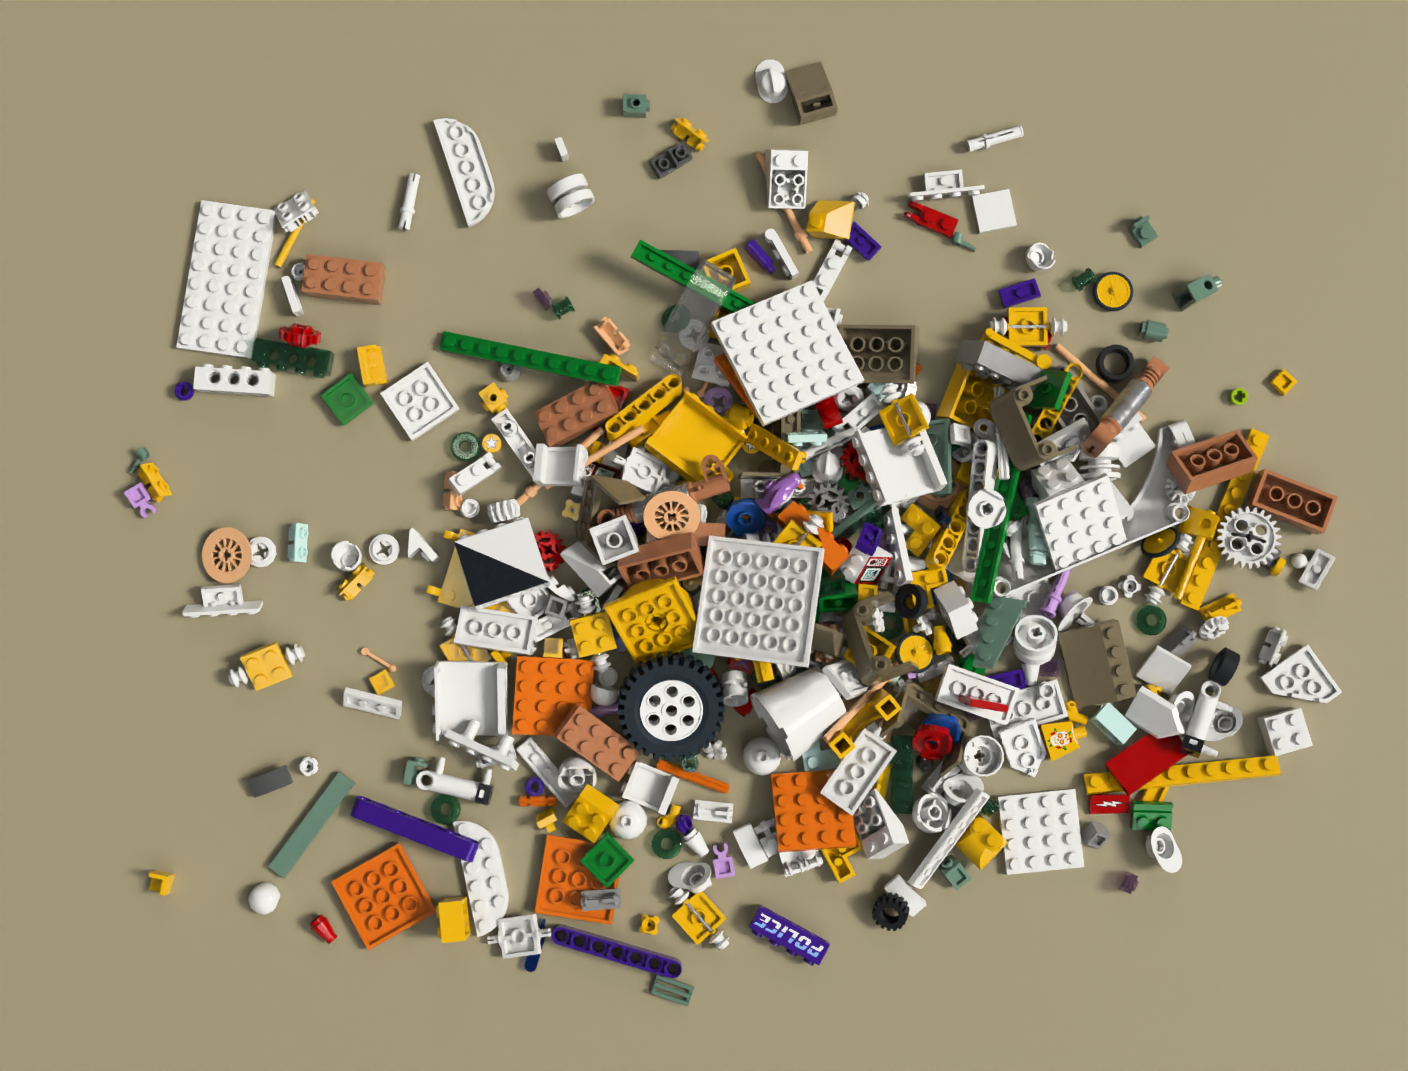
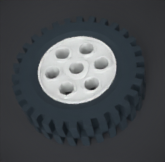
[618,651,725,762]

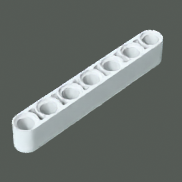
[962,439,998,573]

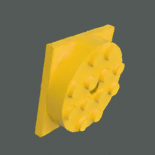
[604,576,697,666]

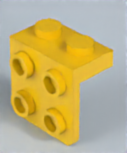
[597,354,640,382]

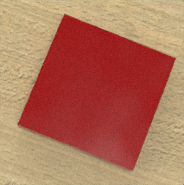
[958,694,1009,713]

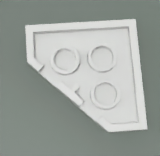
[1037,417,1091,467]
[1259,645,1342,703]

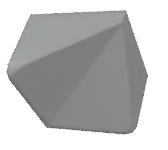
[544,594,569,620]
[1081,821,1111,849]

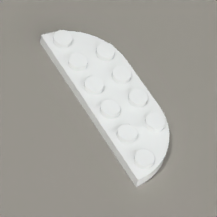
[433,118,495,227]
[453,820,509,937]

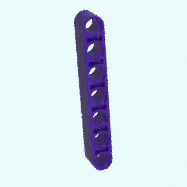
[350,796,480,862]
[551,924,682,978]

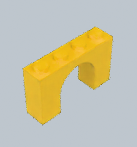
[822,688,902,759]

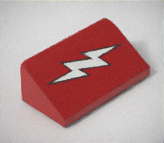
[1088,793,1130,814]

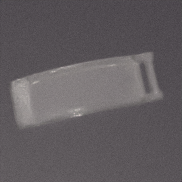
[648,259,737,379]

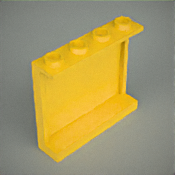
[643,391,748,483]

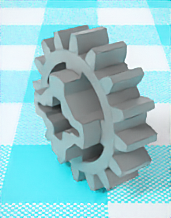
[808,481,850,523]

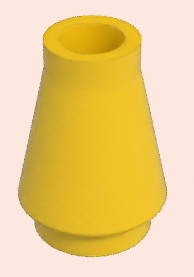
[933,625,952,655]

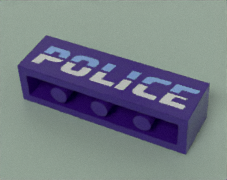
[749,905,830,966]

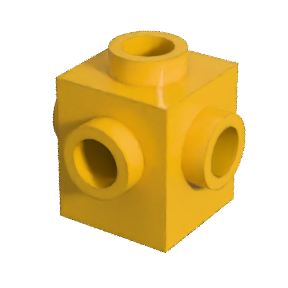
[478,382,509,414]

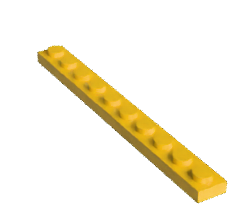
[1179,428,1270,611]
[1083,756,1281,795]

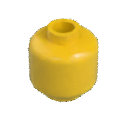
[725,404,754,430]

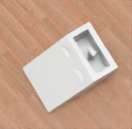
[765,149,808,209]
[560,541,623,598]
[853,789,909,859]

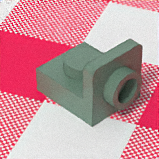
[1128,215,1158,248]
[403,757,429,785]
[938,855,971,891]

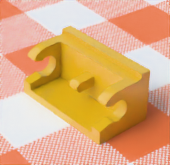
[357,345,387,387]

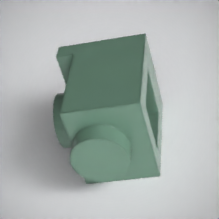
[623,93,650,118]
[845,483,873,512]

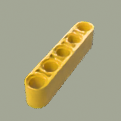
[1032,363,1083,440]
[605,374,683,442]
[925,487,969,571]

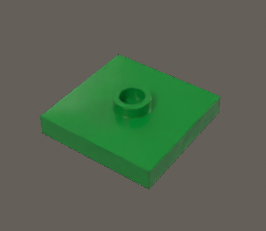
[1029,370,1072,411]
[320,373,375,426]
[579,832,635,888]

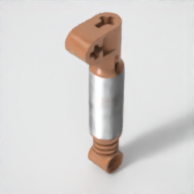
[1082,356,1169,458]
[597,455,731,525]

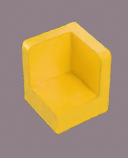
[542,638,565,658]
[148,870,174,896]

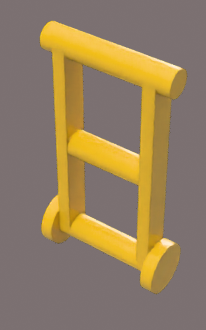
[980,328,1052,370]

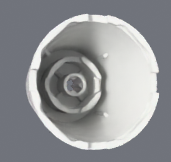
[750,667,846,762]

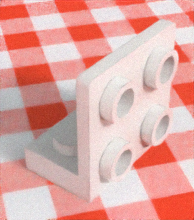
[1110,413,1155,468]

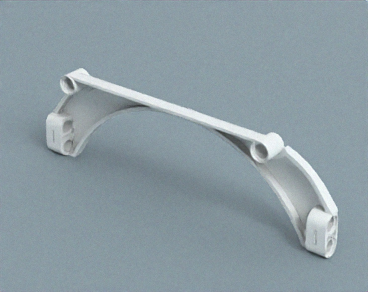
[927,419,1196,597]

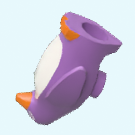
[754,473,804,518]

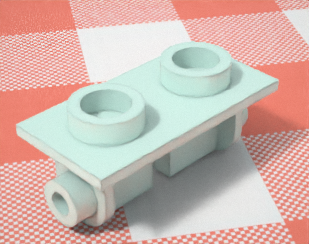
[287,523,309,562]

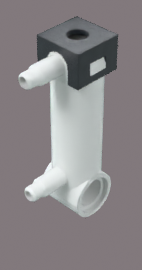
[1179,680,1233,758]
[416,757,494,805]

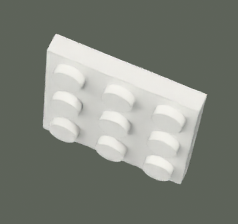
[380,362,460,441]

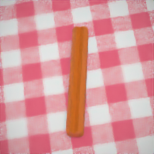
[656,759,730,794]

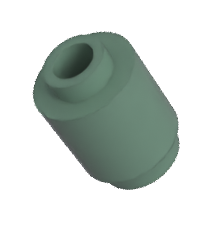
[1138,320,1169,342]

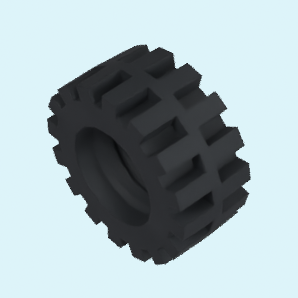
[872,892,910,931]

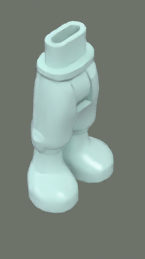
[1024,497,1049,566]

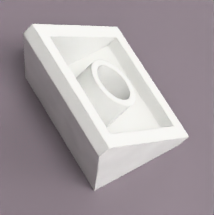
[589,515,639,566]

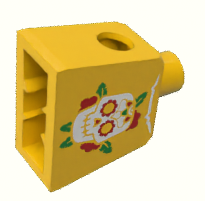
[1038,721,1087,761]

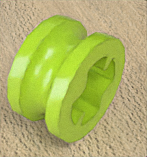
[1229,388,1248,406]

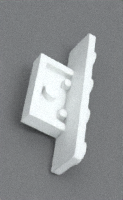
[907,169,985,201]
[182,584,263,618]

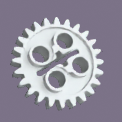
[1215,506,1282,570]

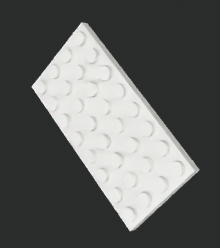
[176,200,277,359]

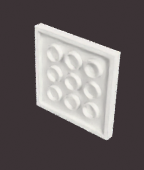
[1033,473,1127,572]
[997,788,1084,875]

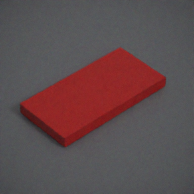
[1104,733,1187,796]

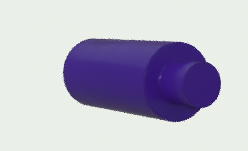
[743,239,776,274]

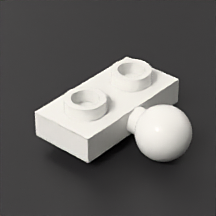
[1291,549,1336,591]

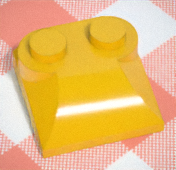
[955,815,1008,870]

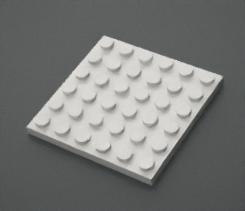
[710,280,864,427]
[692,536,825,668]

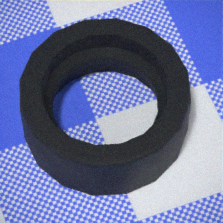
[1096,344,1134,382]
[1208,647,1240,687]

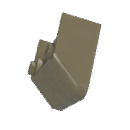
[989,375,1078,471]
[738,400,801,479]
[576,475,646,568]
[842,591,919,686]
[879,683,970,777]

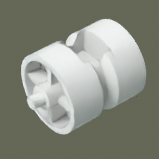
[722,670,748,707]

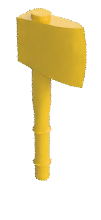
[1174,505,1221,601]

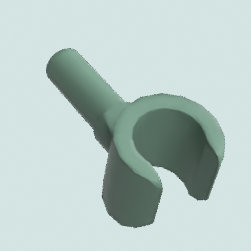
[951,232,976,252]
[129,447,150,473]

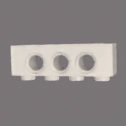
[193,364,276,397]

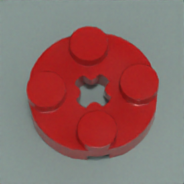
[912,724,953,760]

